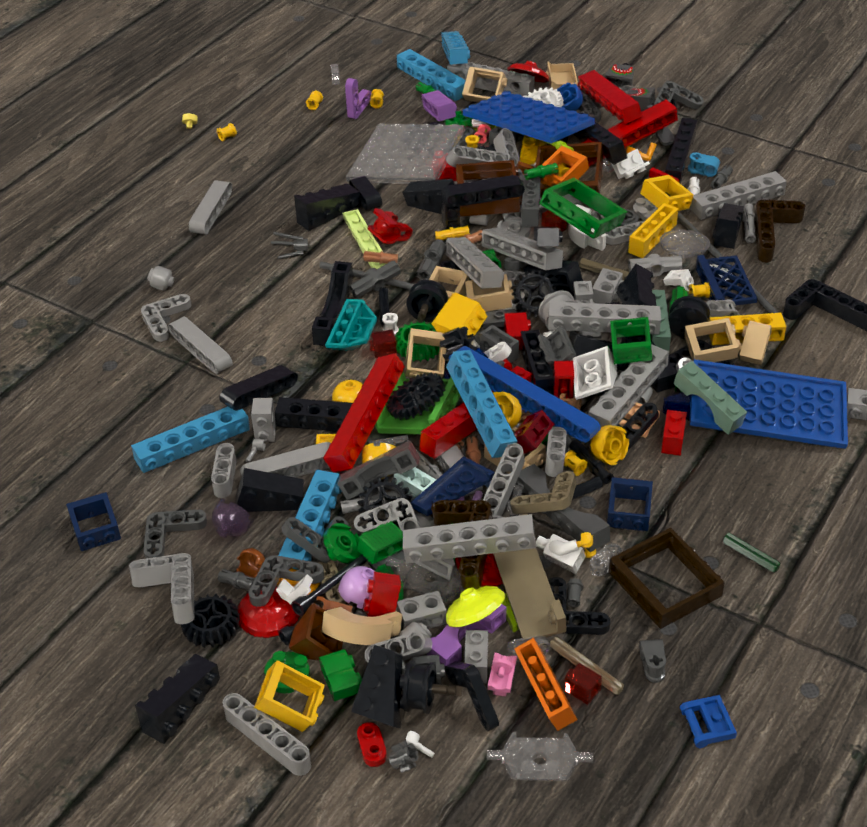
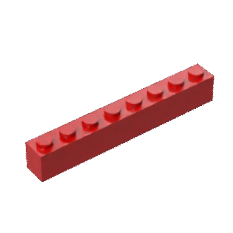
[578,70,643,124]
[566,99,678,168]
[323,353,405,473]
[419,366,532,459]

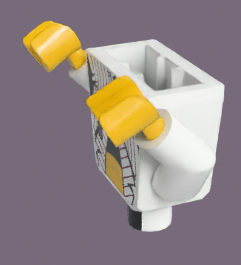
[536,532,596,575]

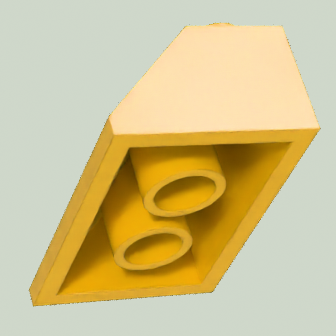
[431,292,488,336]

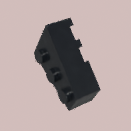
[403,179,454,214]
[616,264,656,306]

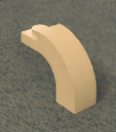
[321,607,403,645]

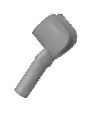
[245,438,266,463]

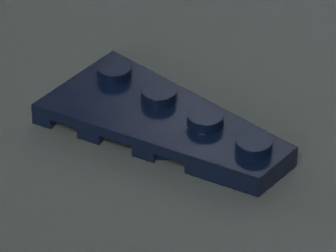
[411,456,495,516]

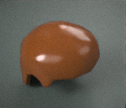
[236,548,265,578]

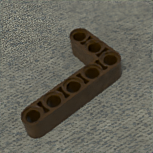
[755,200,805,263]
[431,500,493,590]

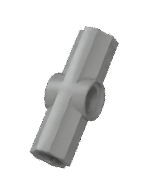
[628,254,682,277]

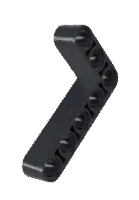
[441,175,525,230]
[783,279,867,331]

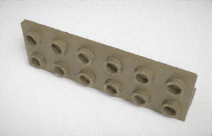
[493,513,566,643]

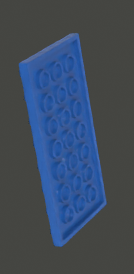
[463,91,595,143]
[689,359,848,449]

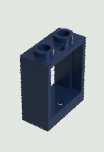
[607,477,653,531]
[66,492,121,551]

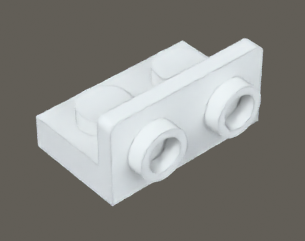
[611,149,650,179]

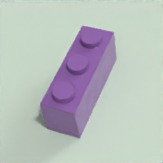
[422,90,457,121]

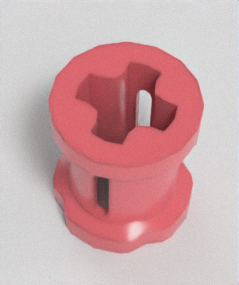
[474,124,491,144]

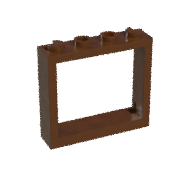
[535,142,604,198]
[456,160,522,217]

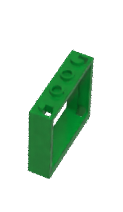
[539,178,628,239]

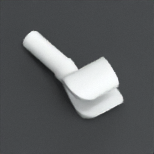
[406,731,435,758]

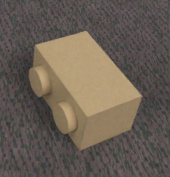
[738,321,772,365]

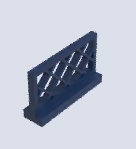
[696,255,757,306]

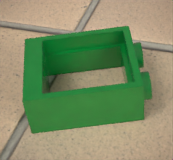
[610,317,652,364]

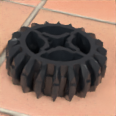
[511,269,558,318]
[358,476,412,528]
[181,593,240,648]

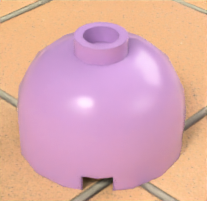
[338,566,375,609]

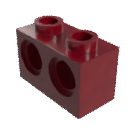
[514,410,554,454]

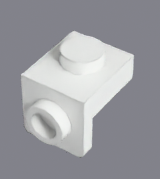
[276,574,313,604]

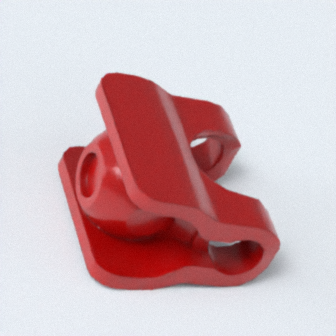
[368,208,413,244]

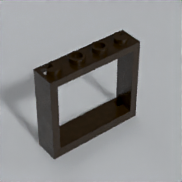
[608,528,725,629]

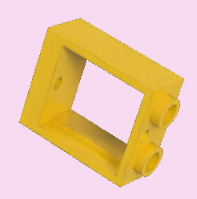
[640,175,694,211]
[254,660,325,732]

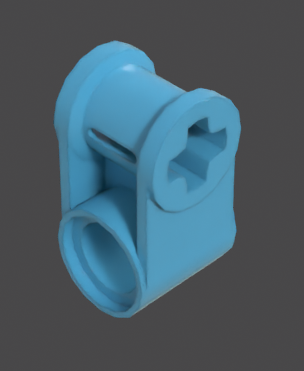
[688,152,720,177]

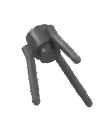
[270,232,308,259]

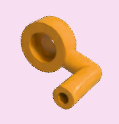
[626,142,657,162]

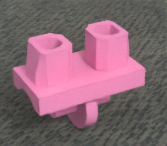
[488,653,517,696]

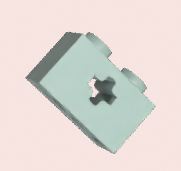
[394,467,436,501]

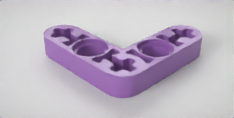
[345,78,371,119]

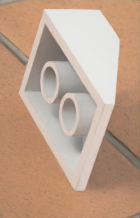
[573,346,617,400]

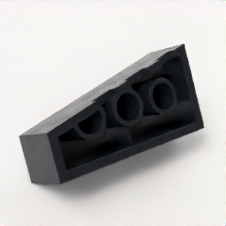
[294,183,360,231]
[135,653,220,744]

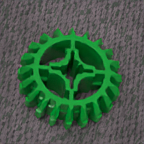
[394,321,439,362]

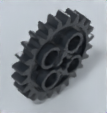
[386,372,446,420]

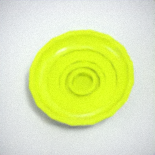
[446,586,505,627]

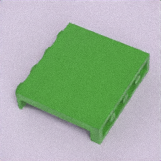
[375,371,460,434]

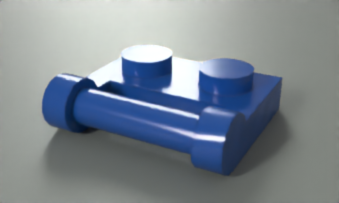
[680,695,737,748]

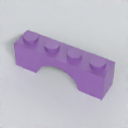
[427,604,507,666]

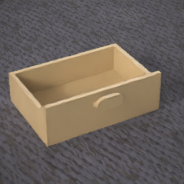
[546,62,578,90]

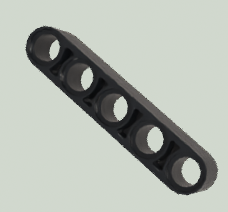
[219,365,298,411]

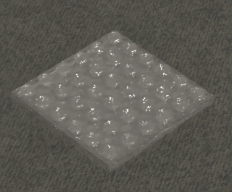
[346,123,465,184]

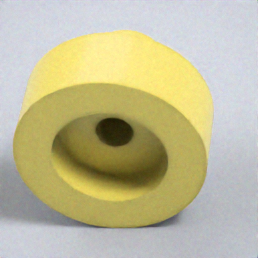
[182,114,198,129]

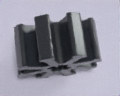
[440,326,479,360]

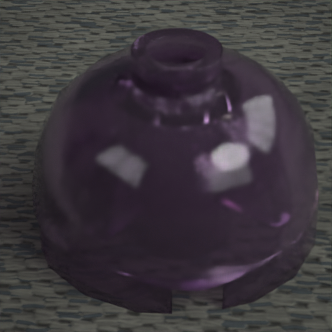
[212,499,254,538]

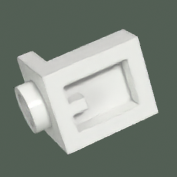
[663,269,694,291]

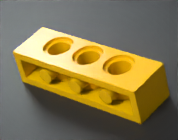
[628,203,678,258]
[709,313,787,345]

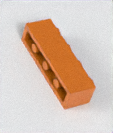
[514,638,578,731]

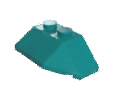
[325,299,377,351]

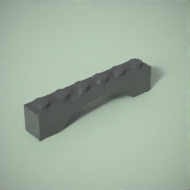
[515,464,610,552]

